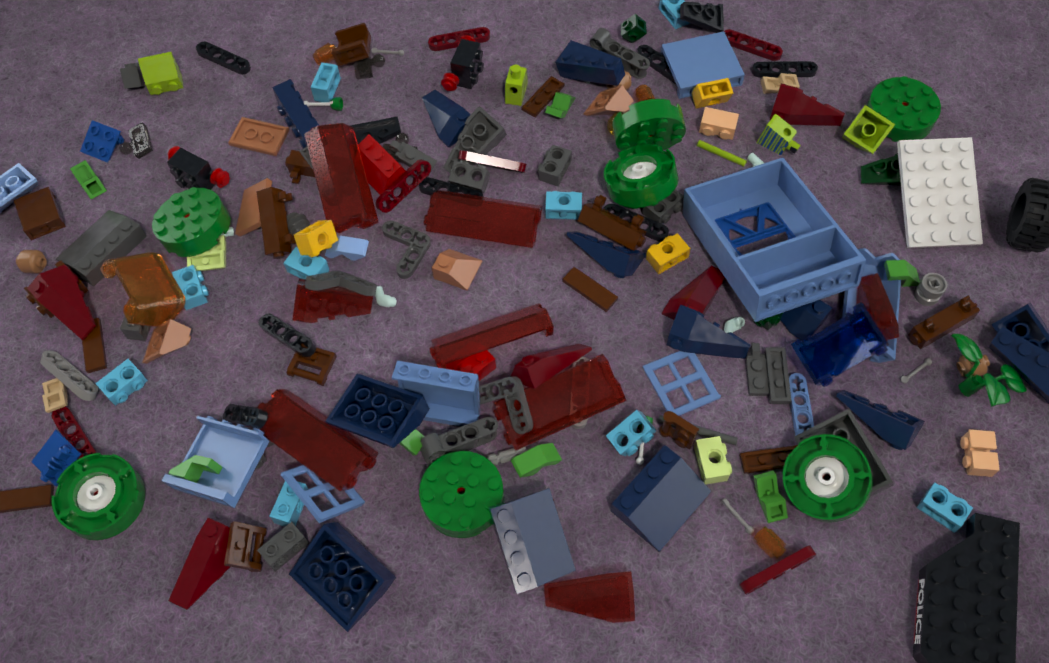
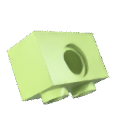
[694,436,732,484]

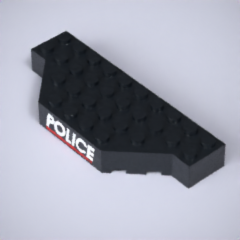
[913,513,1020,663]

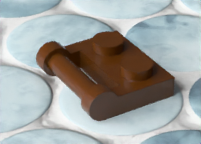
[287,344,337,386]
[659,411,699,450]
[224,521,267,572]

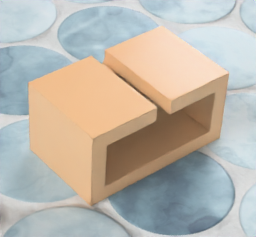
[699,107,739,140]
[960,429,1000,477]

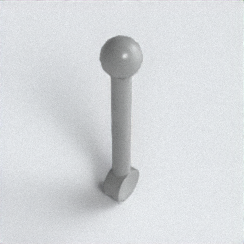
[371,48,404,56]
[900,358,932,384]
[721,498,754,534]

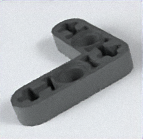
[382,220,431,279]
[305,271,377,296]
[479,376,533,434]

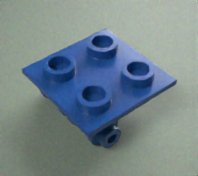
[80,120,124,163]
[31,430,81,487]

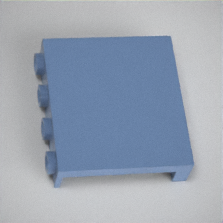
[660,32,745,99]
[392,361,481,427]
[161,416,269,508]

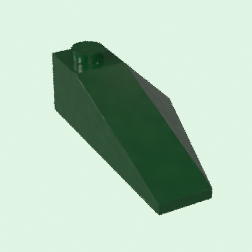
[861,153,901,186]

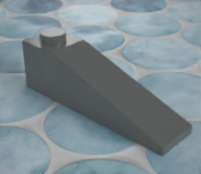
[444,106,507,176]

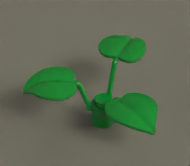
[951,334,1027,406]

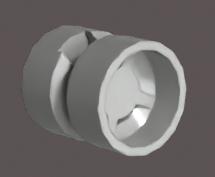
[914,273,948,306]

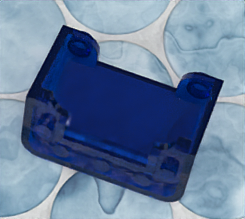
[791,302,889,387]

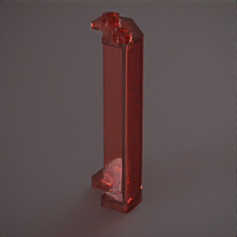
[304,123,379,233]
[424,190,543,248]
[429,303,554,369]
[493,354,627,451]
[256,389,378,491]

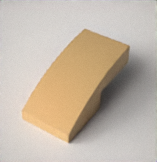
[760,73,800,94]
[42,378,68,413]

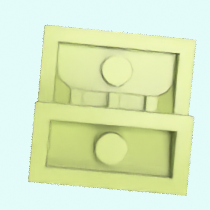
[187,235,226,271]

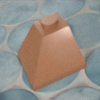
[583,85,634,116]
[432,249,483,290]
[142,319,191,364]

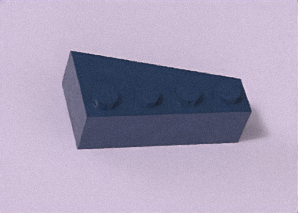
[555,40,625,86]
[272,79,328,149]
[989,326,1049,403]

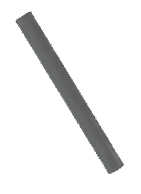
[658,415,738,445]

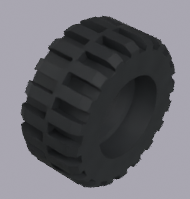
[1006,177,1049,253]

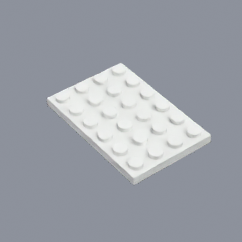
[897,137,983,248]

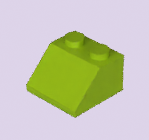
[138,52,183,95]
[842,105,895,154]

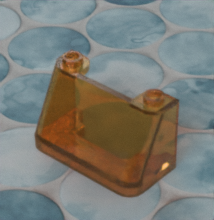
[100,252,185,327]

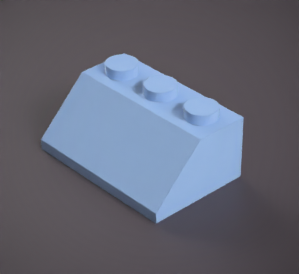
[0,163,38,213]

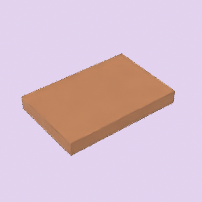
[228,117,289,156]
[235,178,272,236]

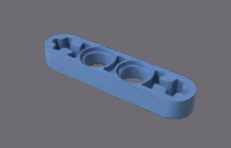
[789,373,814,436]

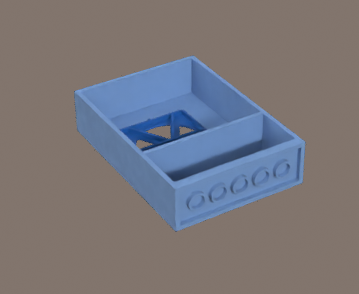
[683,158,866,322]

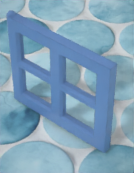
[643,351,721,416]
[280,457,365,523]

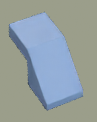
[325,236,369,261]

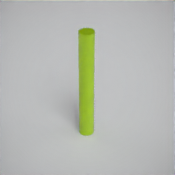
[697,140,747,167]

